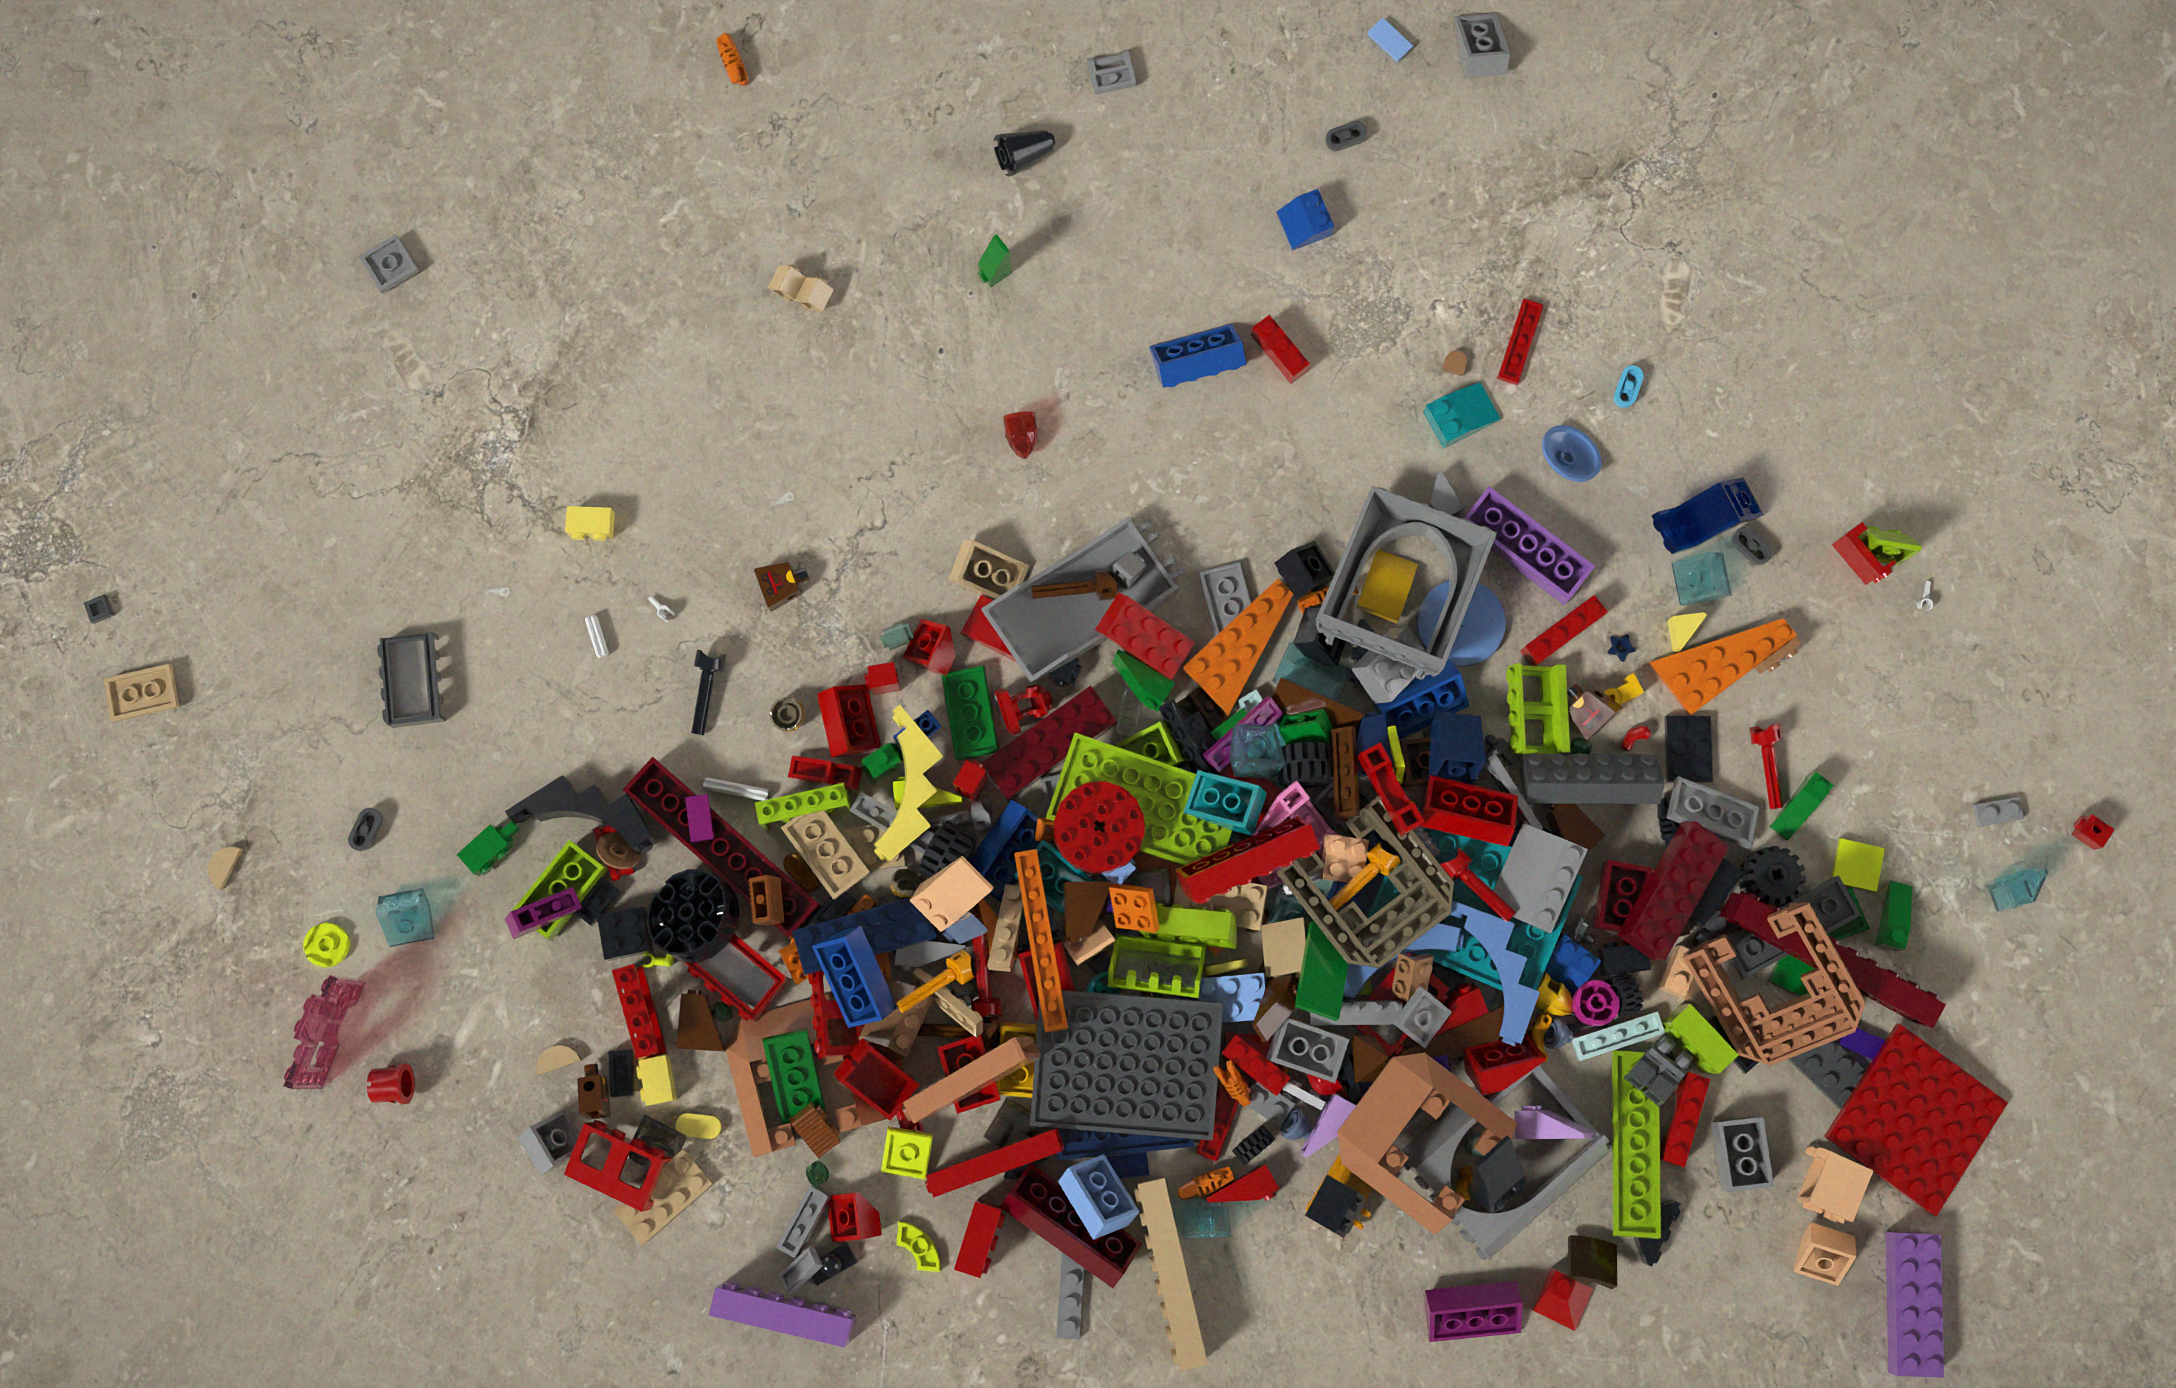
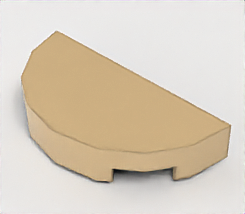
[208,847,243,890]
[536,1045,582,1076]

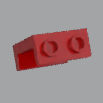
[1832,522,1896,585]

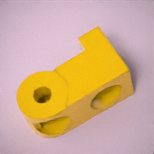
[1604,673,1644,705]

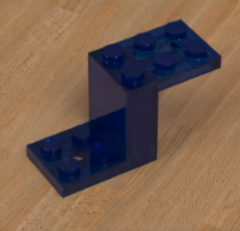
[1651,477,1764,555]

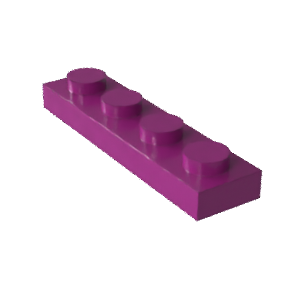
[1203,696,1283,773]

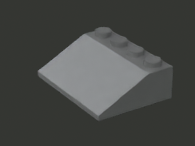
[1487,823,1588,934]

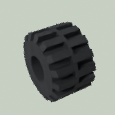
[1276,742,1334,788]
[919,820,977,877]
[1738,846,1806,907]

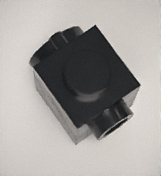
[1048,658,1082,687]

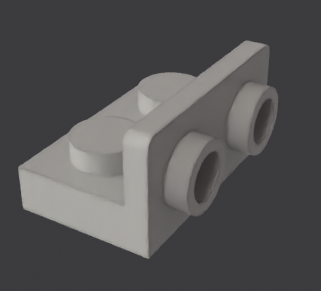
[1247,1081,1296,1127]

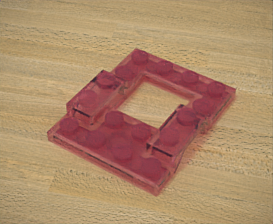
[284,975,366,1089]

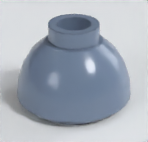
[1544,1017,1573,1049]
[1281,1109,1312,1140]

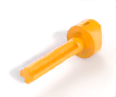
[1328,842,1401,912]
[896,950,976,1013]

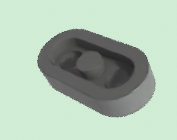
[1325,121,1367,151]
[1731,527,1772,566]
[348,808,383,851]

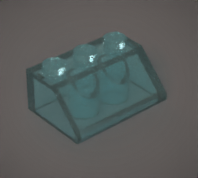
[1272,642,1350,702]

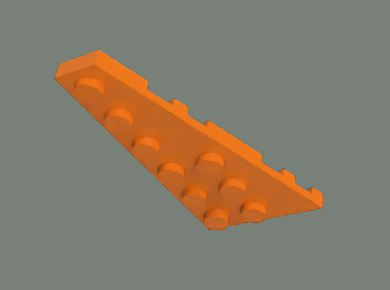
[1182,578,1293,716]

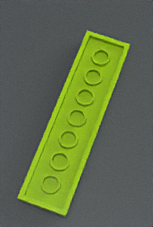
[1611,1050,1661,1239]

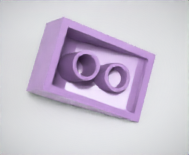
[1299,1094,1356,1158]
[1514,1105,1596,1139]

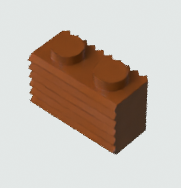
[748,875,784,926]
[790,1102,841,1159]

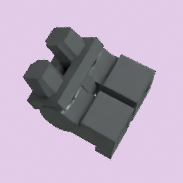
[1623,1036,1693,1107]

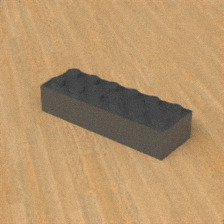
[1520,753,1665,804]

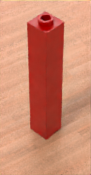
[925,1128,1065,1198]

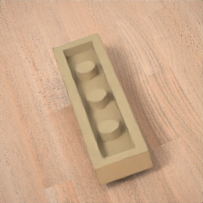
[987,884,1024,972]
[913,967,983,1038]

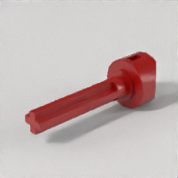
[1749,724,1783,809]
[1440,848,1516,922]
[971,934,1002,1018]

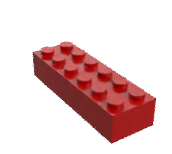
[1175,816,1320,904]

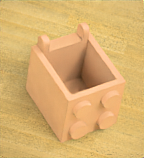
[1796,1147,1873,1224]

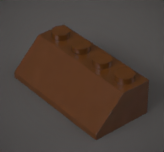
[1272,678,1363,741]

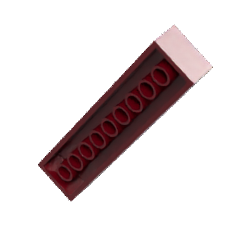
[622,757,821,939]
[1719,891,1946,1029]

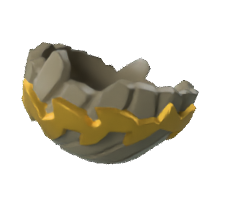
[769,697,805,732]
[890,869,924,899]

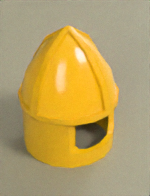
[1535,972,1573,1016]

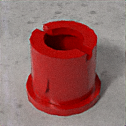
[367,1063,415,1105]

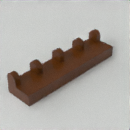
[1331,726,1360,820]

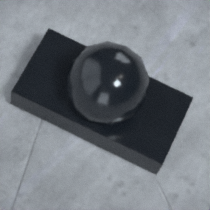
[812,1242,858,1286]

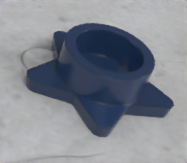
[1607,634,1636,662]

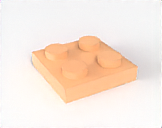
[1319,834,1369,883]

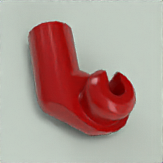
[1620,725,1651,752]
[896,1107,924,1132]

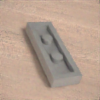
[776,1185,831,1259]

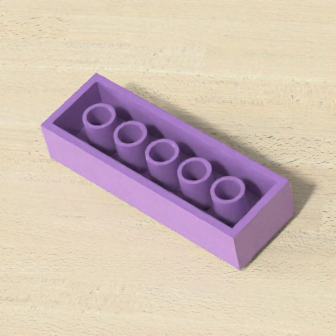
[1464,486,1595,605]
[1886,1231,1944,1378]
[709,1281,856,1348]

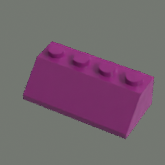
[1425,1281,1523,1342]

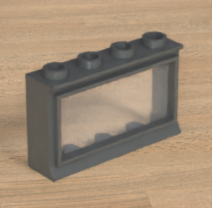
[377,631,446,728]

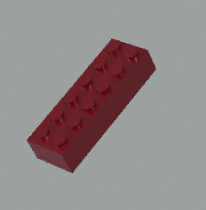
[982,685,1117,802]
[1617,821,1730,960]
[1000,1163,1143,1288]

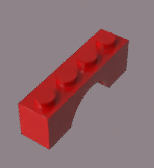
[1520,595,1608,666]
[1357,742,1425,837]
[1660,1072,1710,1167]

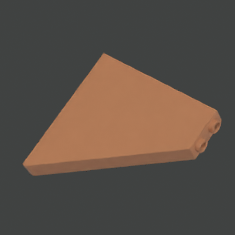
[903,1036,1042,1123]

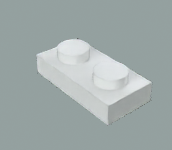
[1282,1078,1326,1110]

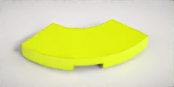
[896,1221,941,1272]

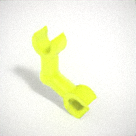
[642,953,675,968]

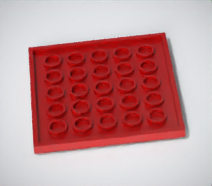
[1824,1023,2008,1217]

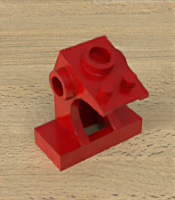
[994,684,1053,736]

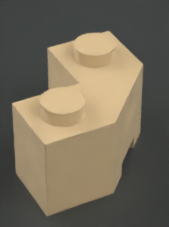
[768,264,834,312]

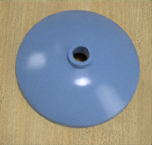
[1542,425,1602,482]

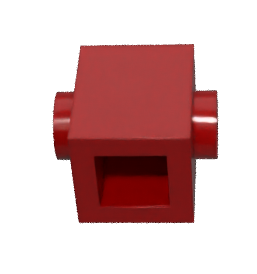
[2071,814,2115,850]

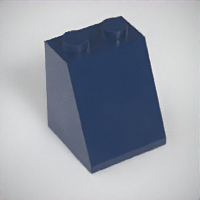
[1356,712,1394,778]
[1428,712,1486,785]

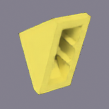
[1667,612,1707,653]

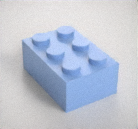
[1198,973,1268,1023]
[1058,1154,1140,1240]

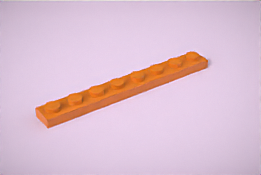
[1014,849,1068,1033]

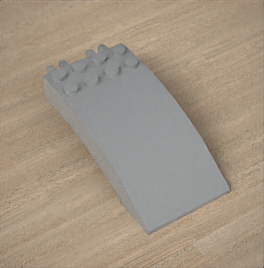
[981,517,1185,683]

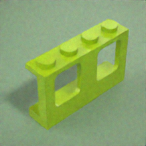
[1506,663,1570,755]

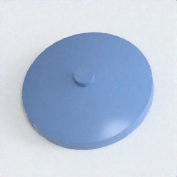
[1417,581,1506,667]

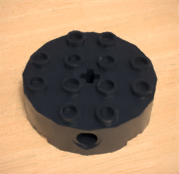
[646,869,740,963]

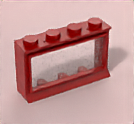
[684,933,791,1022]

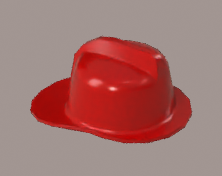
[1306,1073,1349,1101]

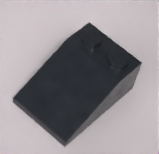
[1471,1135,1525,1214]

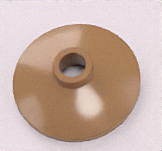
[596,832,641,869]

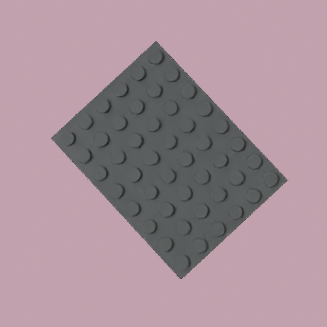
[1030,989,1223,1140]

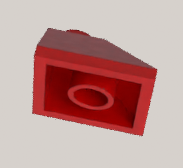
[902,619,956,676]
[827,1192,882,1242]
[1532,1268,1593,1331]

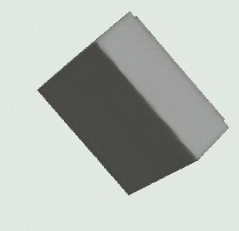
[84,594,115,624]

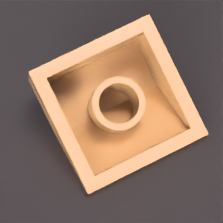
[1062,919,1115,968]
[1658,945,1704,1006]
[1794,1222,1857,1286]

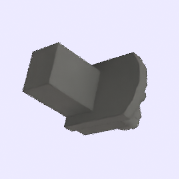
[1485,734,1521,765]
[1560,916,1595,944]
[950,980,973,1007]

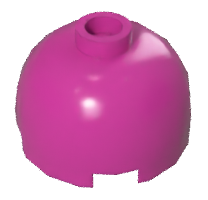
[1572,980,1620,1026]

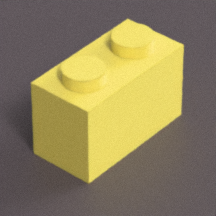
[565,506,615,541]
[636,1055,677,1106]

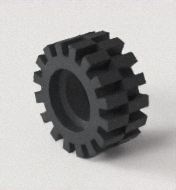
[1606,973,1643,1017]
[1232,1124,1275,1165]

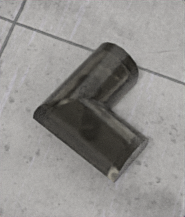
[983,1096,1041,1148]
[628,1114,686,1166]

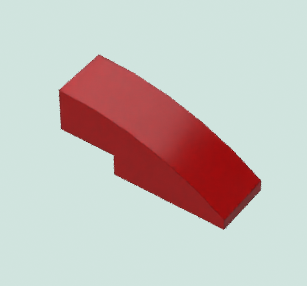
[788,755,863,791]

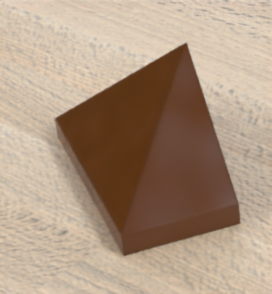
[1352,1035,1388,1082]

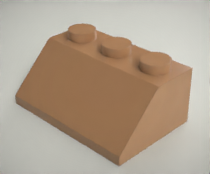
[858,978,934,1060]

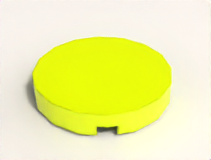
[303,922,350,968]

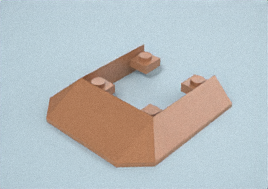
[1683,902,1866,1066]
[725,994,886,1158]
[1337,1052,1517,1235]

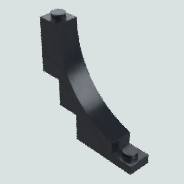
[505,775,658,855]

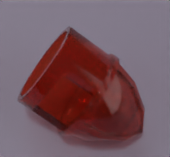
[1003,411,1039,459]

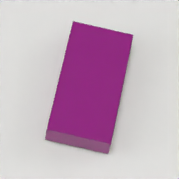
[685,794,714,842]

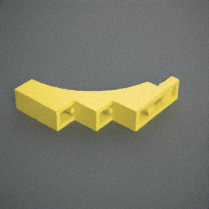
[874,705,943,861]

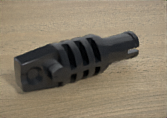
[1657,797,1679,849]

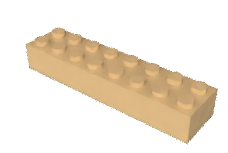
[1134,1176,1208,1371]

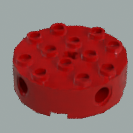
[1054,781,1145,874]

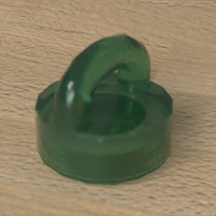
[1570,737,1592,754]
[806,1161,829,1187]

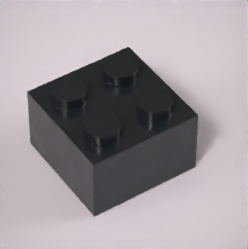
[597,906,654,961]

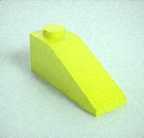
[893,777,963,811]

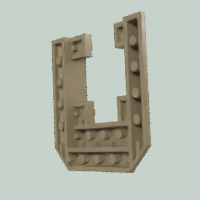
[1276,796,1454,968]

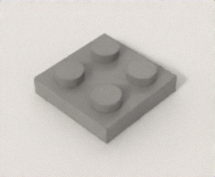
[359,234,420,294]
[1393,986,1452,1048]

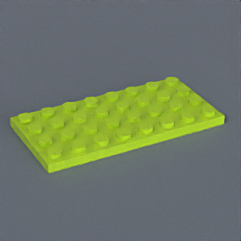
[1046,733,1232,866]

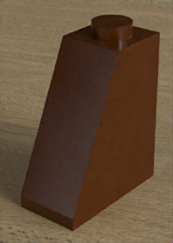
[1546,804,1605,854]
[1064,882,1112,942]
[676,990,725,1052]

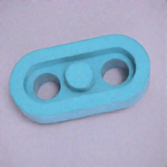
[1613,365,1644,408]

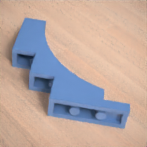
[1450,901,1540,1046]
[1342,923,1464,1001]

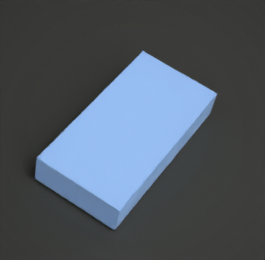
[1367,18,1413,63]

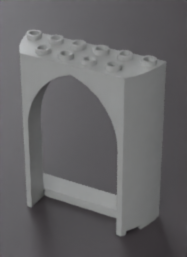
[1316,486,1497,680]
[1401,1064,1612,1260]

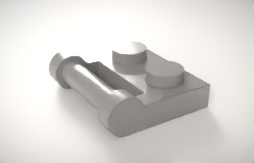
[1086,50,1136,95]

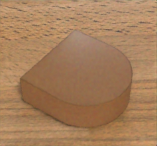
[1442,351,1467,376]

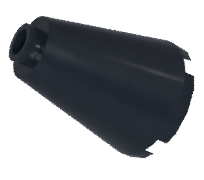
[994,130,1055,176]

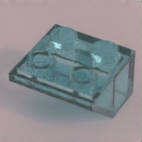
[1987,867,2048,912]

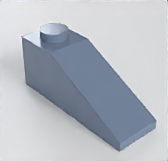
[942,912,988,944]

